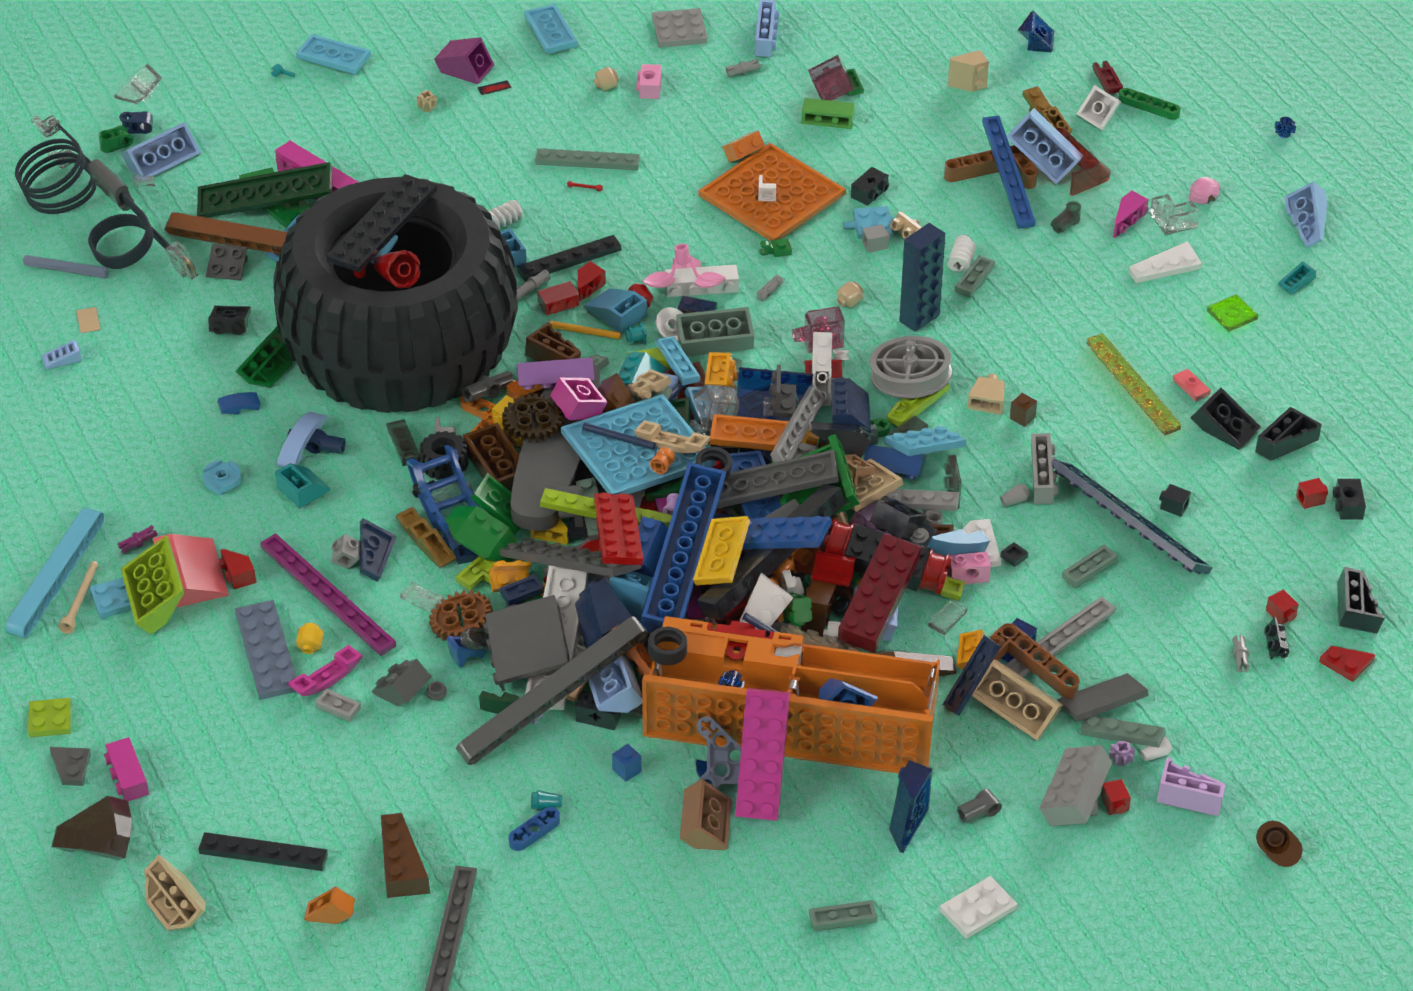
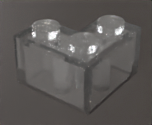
[1150,194,1199,236]

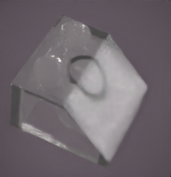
[114,63,162,104]
[693,385,740,429]

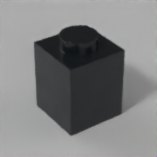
[1159,484,1191,517]

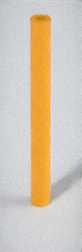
[550,321,621,340]

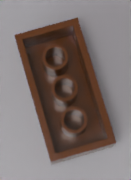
[463,422,520,493]

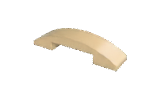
[634,420,711,453]

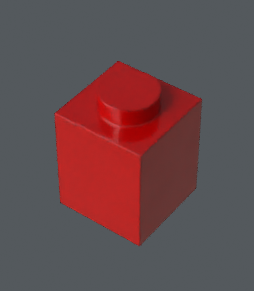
[1296,478,1328,509]
[1266,589,1299,625]
[1100,779,1131,815]

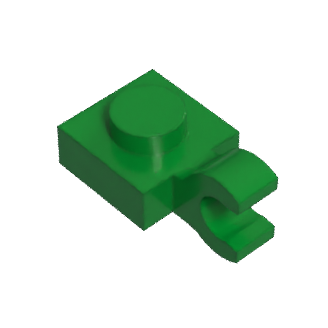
[760,239,792,257]

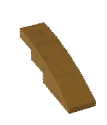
[396,506,456,568]

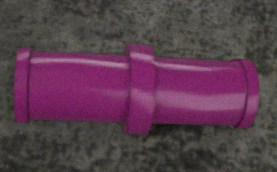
[117,525,158,554]

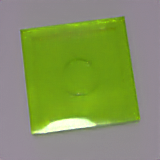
[1207,294,1258,332]

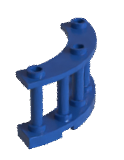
[406,445,481,550]

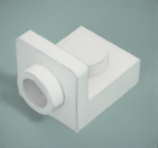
[780,569,805,596]

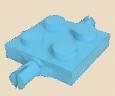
[843,206,895,239]

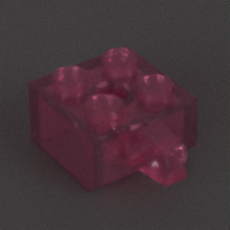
[792,306,845,353]

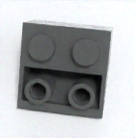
[371,659,431,706]

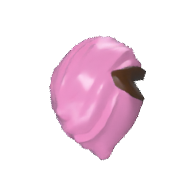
[1189,177,1220,204]

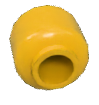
[296,623,324,654]

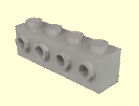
[1031,433,1057,504]

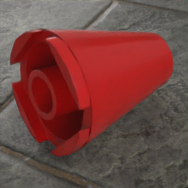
[373,250,420,288]

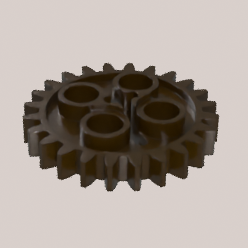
[502,394,564,443]

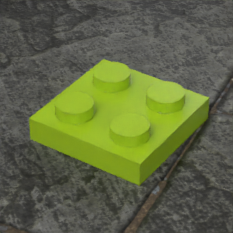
[28,698,71,738]

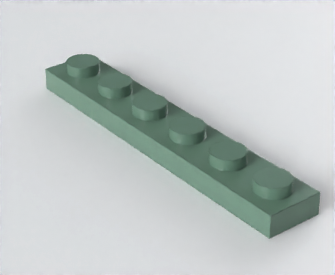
[535,148,640,171]

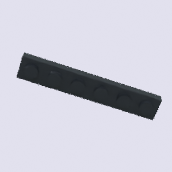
[517,235,621,282]
[198,832,328,871]

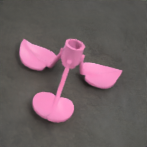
[642,244,726,288]

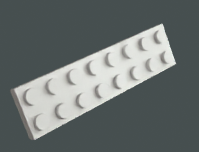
[525,565,589,710]

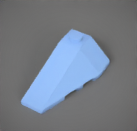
[1284,182,1327,247]

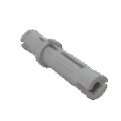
[517,270,551,300]

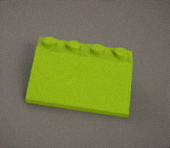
[120,536,184,635]

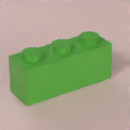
[801,98,855,129]

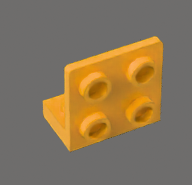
[705,352,738,403]

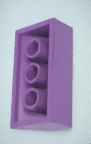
[517,357,594,390]

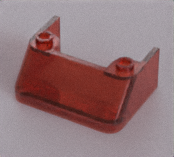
[1055,127,1111,196]

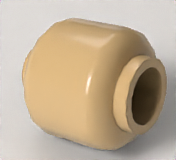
[593,67,619,91]
[837,281,864,308]

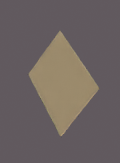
[76,307,101,333]

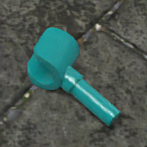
[271,64,295,77]

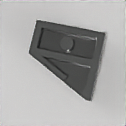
[50,747,91,786]

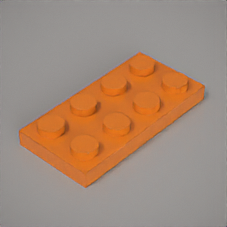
[709,414,789,451]

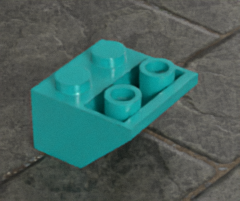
[275,463,331,509]

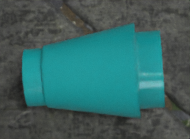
[531,790,562,811]

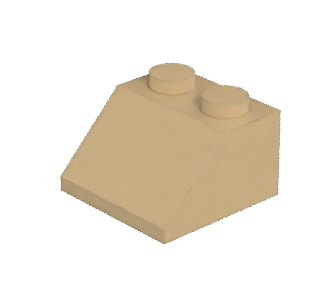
[948,50,989,92]

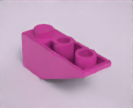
[1113,190,1149,238]

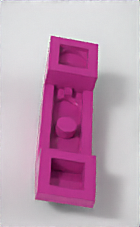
[288,645,362,696]

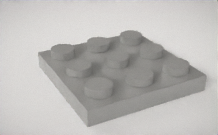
[652,8,707,48]

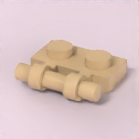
[627,369,672,399]

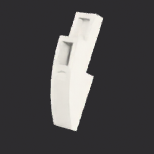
[812,332,832,406]

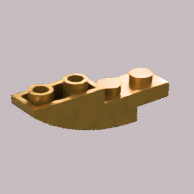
[1022,86,1072,135]

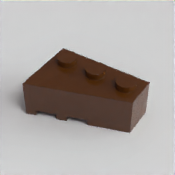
[525,322,581,362]

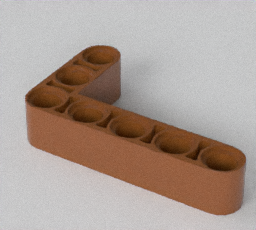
[944,145,1038,189]
[989,623,1080,698]

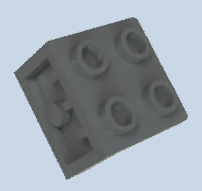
[769,364,796,418]

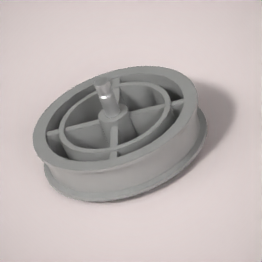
[870,336,952,398]

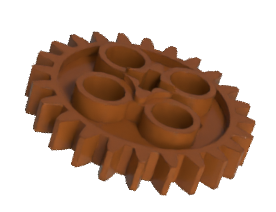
[429,590,493,641]

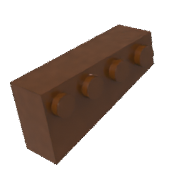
[381,813,430,898]

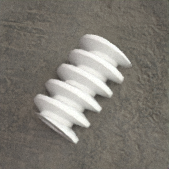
[489,200,524,230]
[947,235,976,273]

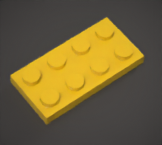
[693,516,750,585]

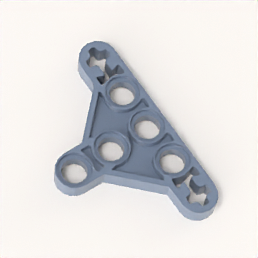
[697,717,741,789]

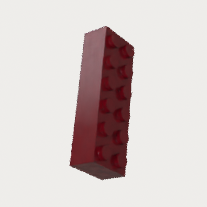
[838,533,921,654]

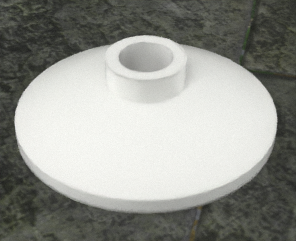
[656,307,683,341]

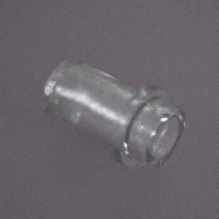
[133,174,155,188]

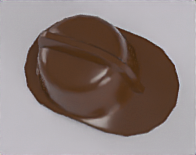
[1256,820,1303,867]

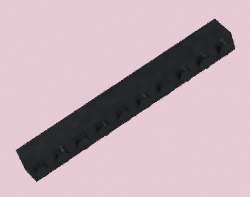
[697,484,846,620]

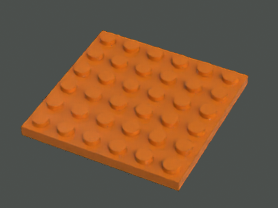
[698,143,846,241]

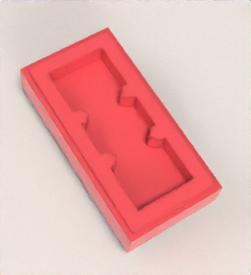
[1172,369,1211,402]

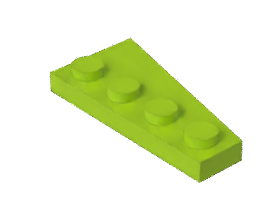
[887,384,949,428]

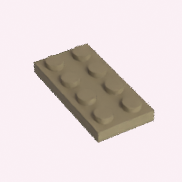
[780,624,860,652]

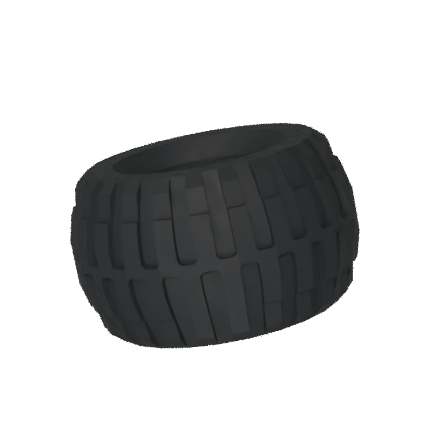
[273,177,518,413]

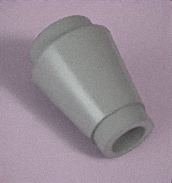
[1000,484,1030,507]

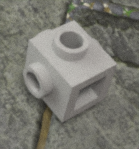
[331,534,360,569]

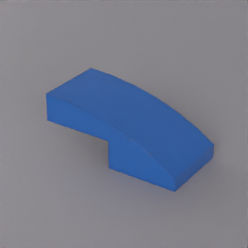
[217,392,261,415]

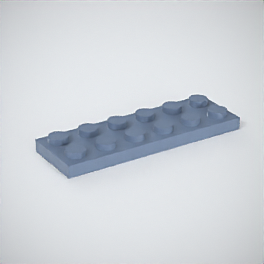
[235,600,296,700]

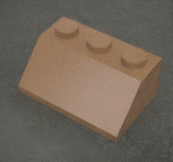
[680,779,731,850]

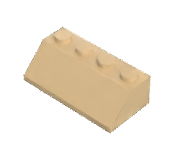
[972,660,1063,740]

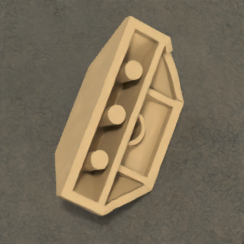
[144,854,206,931]

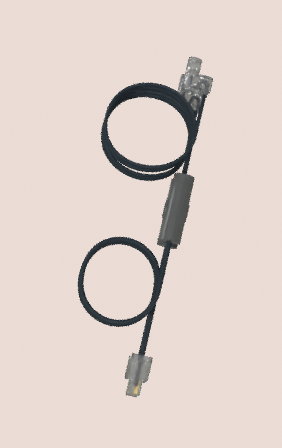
[15,115,198,280]

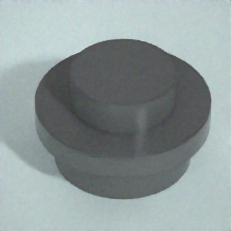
[427,681,447,700]

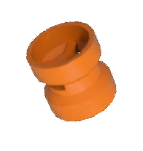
[650,447,675,474]

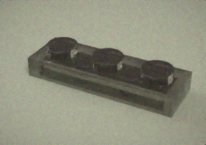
[386,419,421,466]

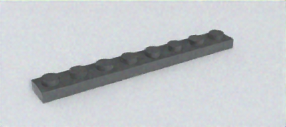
[425,866,477,991]

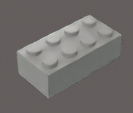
[1039,745,1112,826]

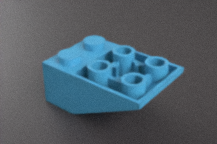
[583,288,647,333]

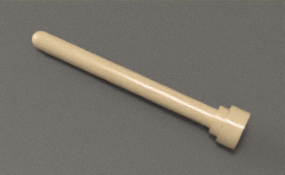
[58,561,98,634]

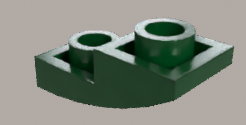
[479,691,520,714]

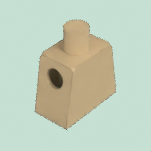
[967,374,1004,415]

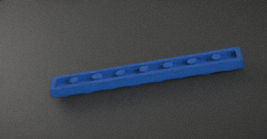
[982,115,1036,229]

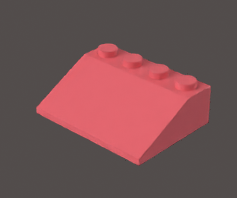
[153,534,229,608]

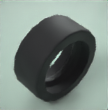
[695,446,733,481]
[648,627,687,665]

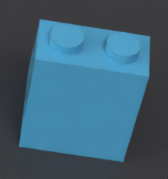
[609,571,653,623]

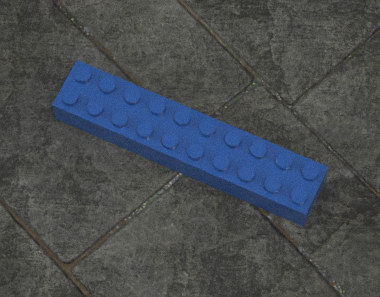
[641,462,726,633]

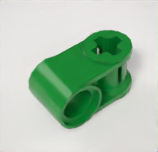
[99,125,134,153]

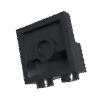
[208,305,251,335]

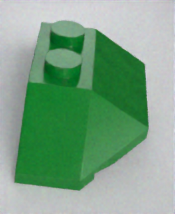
[235,326,292,388]
[445,506,517,562]

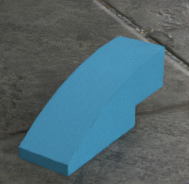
[927,529,990,556]

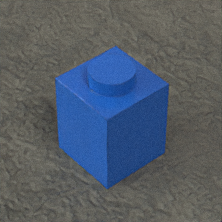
[612,744,642,782]

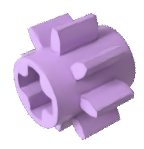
[1109,740,1135,766]

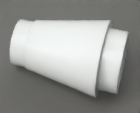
[1140,736,1173,762]

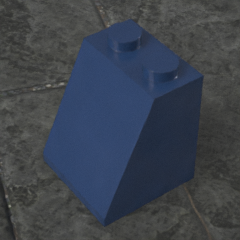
[575,578,632,649]

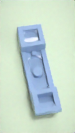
[277,412,327,467]

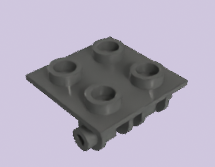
[206,244,248,281]

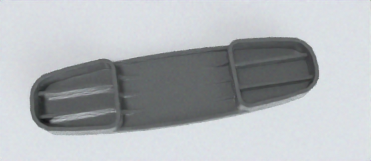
[511,364,600,531]

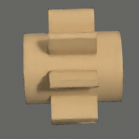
[417,91,437,112]

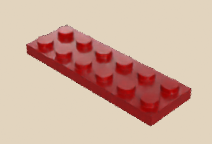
[594,493,643,565]

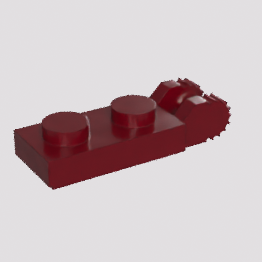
[1092,61,1123,94]

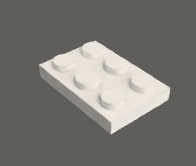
[940,876,1018,939]

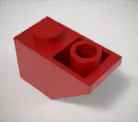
[578,261,606,301]
[219,549,257,589]

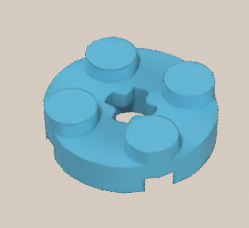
[202,460,241,495]

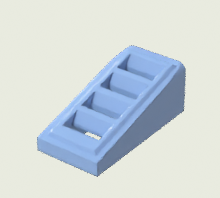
[41,340,82,370]

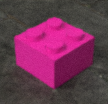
[550,378,607,420]

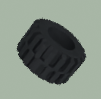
[420,431,468,480]

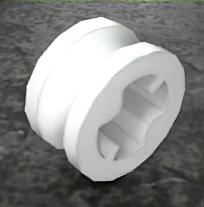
[833,350,849,360]

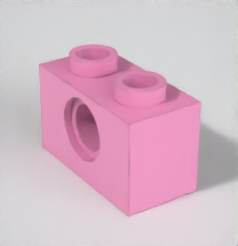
[636,64,662,99]
[948,552,991,584]

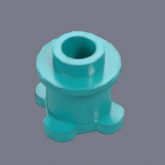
[625,322,647,344]

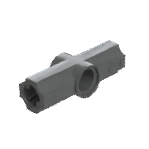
[461,371,514,403]

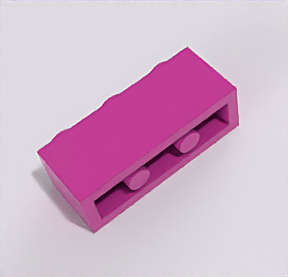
[104,737,149,801]

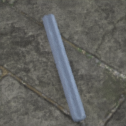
[23,255,108,278]

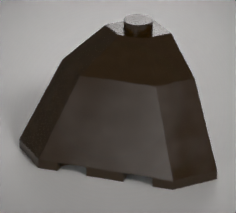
[51,796,132,860]

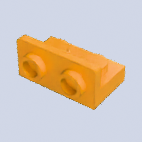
[488,560,531,592]
[956,629,986,669]

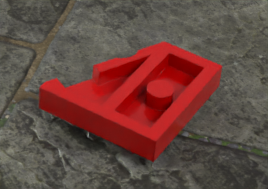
[1319,646,1375,682]

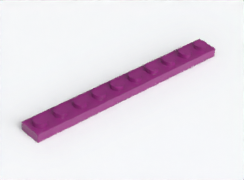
[260,533,396,656]

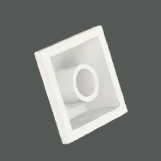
[1077,85,1121,130]

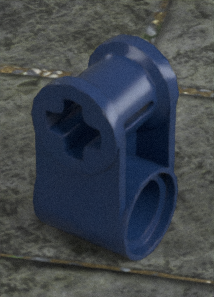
[119,111,153,134]

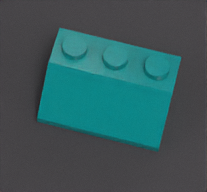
[618,351,667,387]

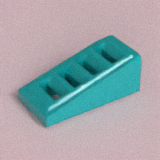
[1278,261,1316,294]

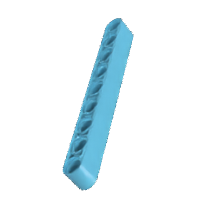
[5,508,104,638]

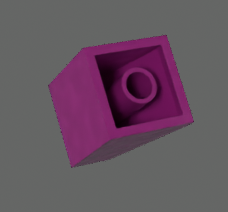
[434,37,494,84]

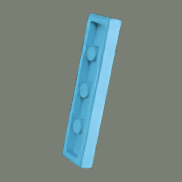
[656,336,700,385]

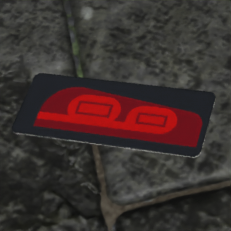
[477,80,512,95]

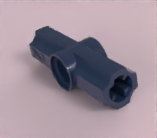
[287,429,346,454]

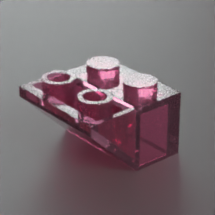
[808,55,854,101]

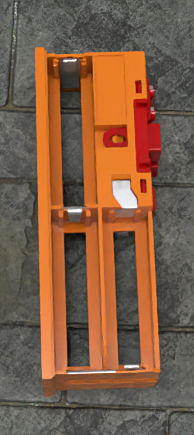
[642,616,940,778]

